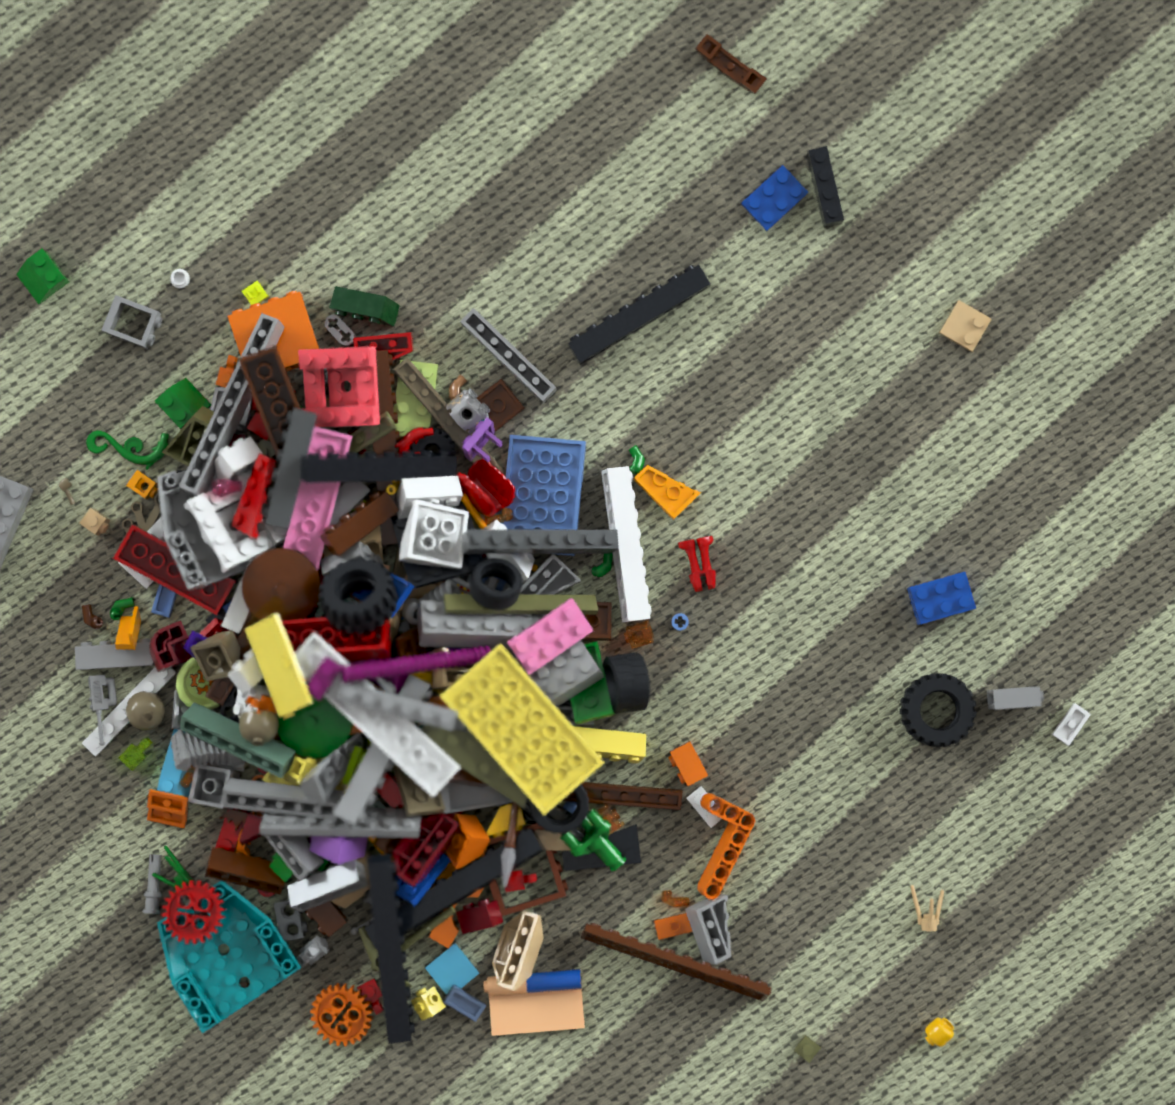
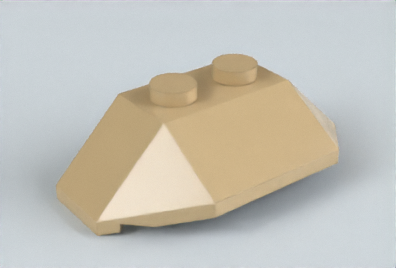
[492,910,543,991]

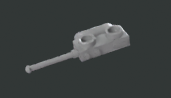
[88,675,117,746]

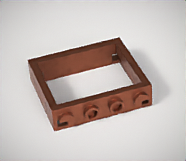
[480,823,569,916]

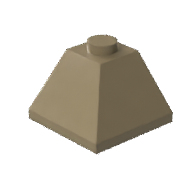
[190,630,240,681]

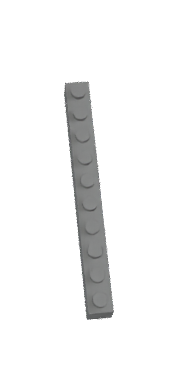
[179,313,285,497]

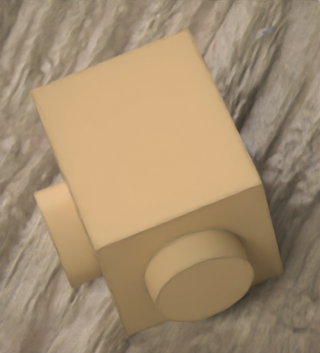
[79,508,110,536]

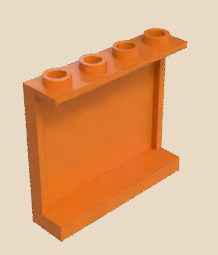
[228,291,319,372]

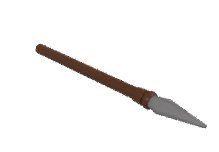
[501,801,519,887]

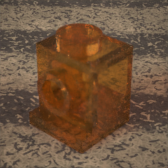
[624,619,654,649]
[598,804,625,835]

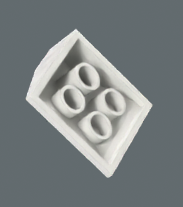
[399,500,469,569]

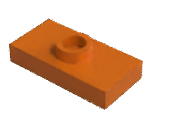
[654,913,693,940]

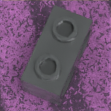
[274,899,308,941]

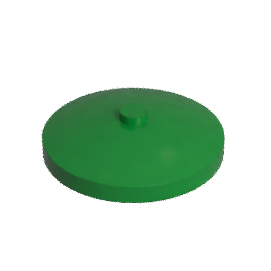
[277,681,353,759]

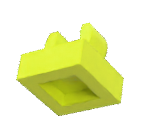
[242,281,269,305]

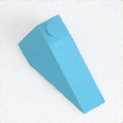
[157,729,195,799]

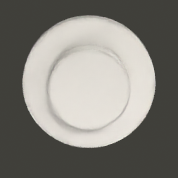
[170,269,190,288]

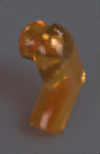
[485,508,513,524]
[180,765,195,788]
[661,890,689,907]

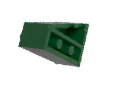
[329,286,400,327]

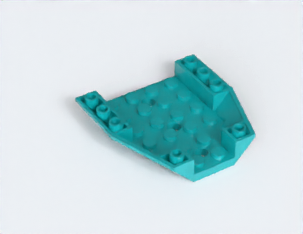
[157,881,302,1033]

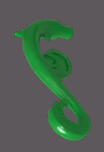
[86,430,169,470]

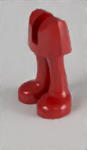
[678,535,716,592]

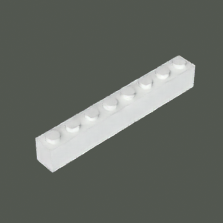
[601,466,651,623]

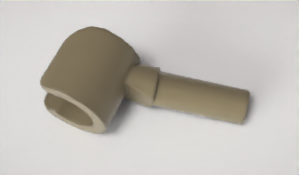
[59,478,75,505]

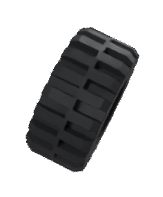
[319,558,398,634]
[900,673,977,747]

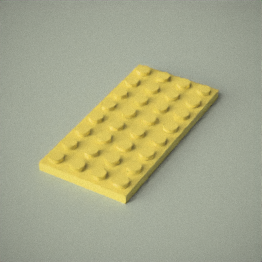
[440,644,604,815]

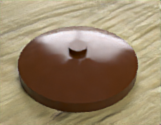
[242,548,321,621]

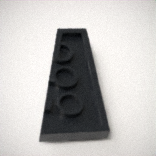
[562,824,641,871]

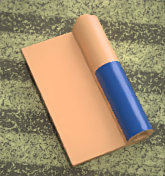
[484,969,585,1036]

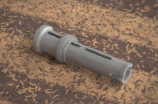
[143,854,162,914]

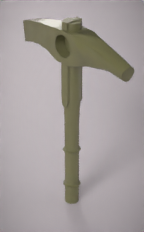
[358,906,456,988]

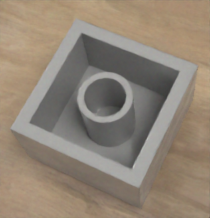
[188,764,240,810]

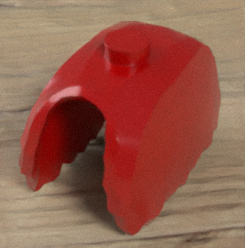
[456,459,515,517]

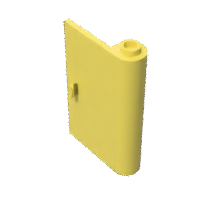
[245,613,313,719]

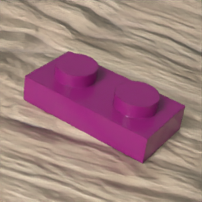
[306,657,342,701]

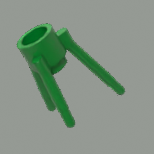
[152,846,194,890]

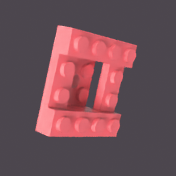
[298,346,380,427]

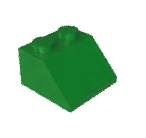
[16,248,69,304]
[155,378,211,429]

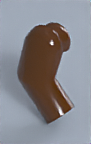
[82,604,103,629]

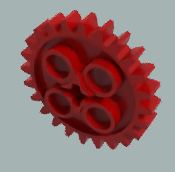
[161,880,226,944]

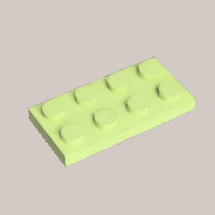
[394,360,438,437]

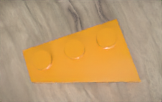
[633,465,701,520]

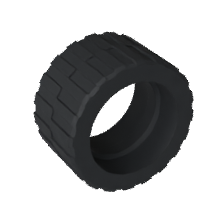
[603,652,650,714]
[528,783,589,834]

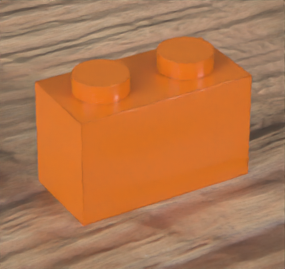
[668,741,708,786]

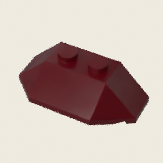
[393,813,459,887]

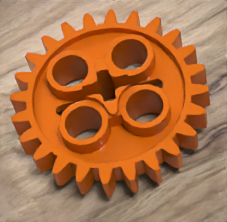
[310,983,374,1047]

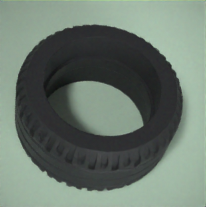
[469,558,523,610]

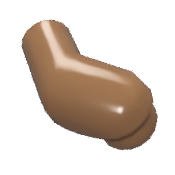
[449,374,467,400]

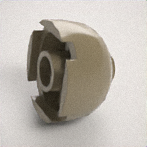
[125,691,165,731]
[239,710,279,746]

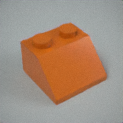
[445,814,490,869]

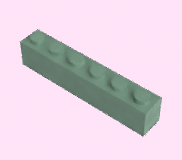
[180,702,296,779]

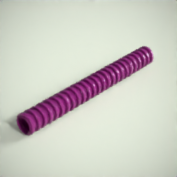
[340,645,491,683]

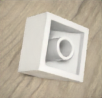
[214,436,263,486]

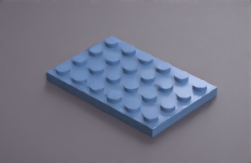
[501,435,586,556]

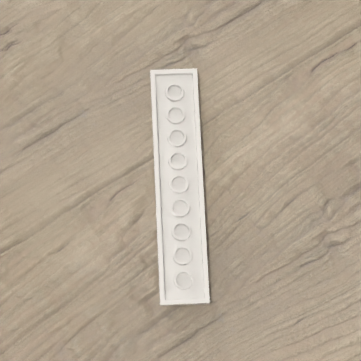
[294,632,461,797]

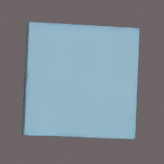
[425,943,479,995]

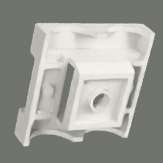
[184,469,287,573]

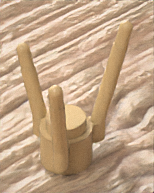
[910,885,944,931]

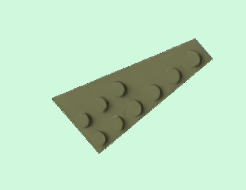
[422,723,527,808]

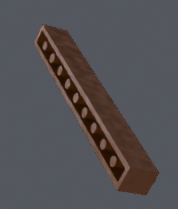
[373,350,400,545]

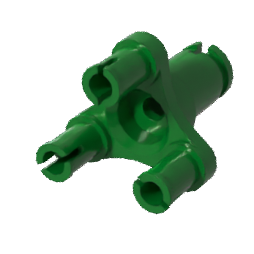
[560,808,626,872]

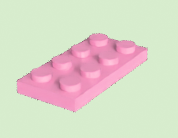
[507,598,593,675]

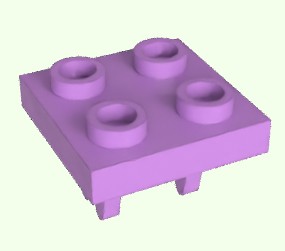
[463,418,503,462]

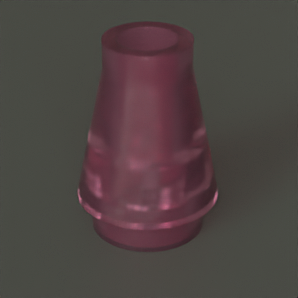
[212,478,243,498]

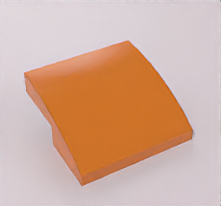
[147,789,188,828]

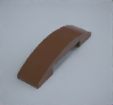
[695,34,767,94]

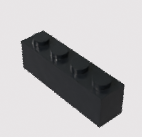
[806,146,844,228]

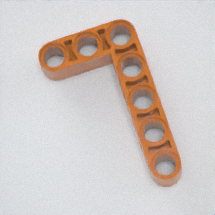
[697,793,755,900]

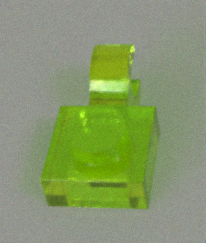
[118,737,153,771]

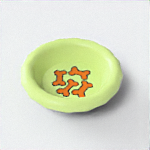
[176,657,230,710]

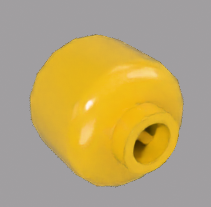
[925,1018,954,1047]

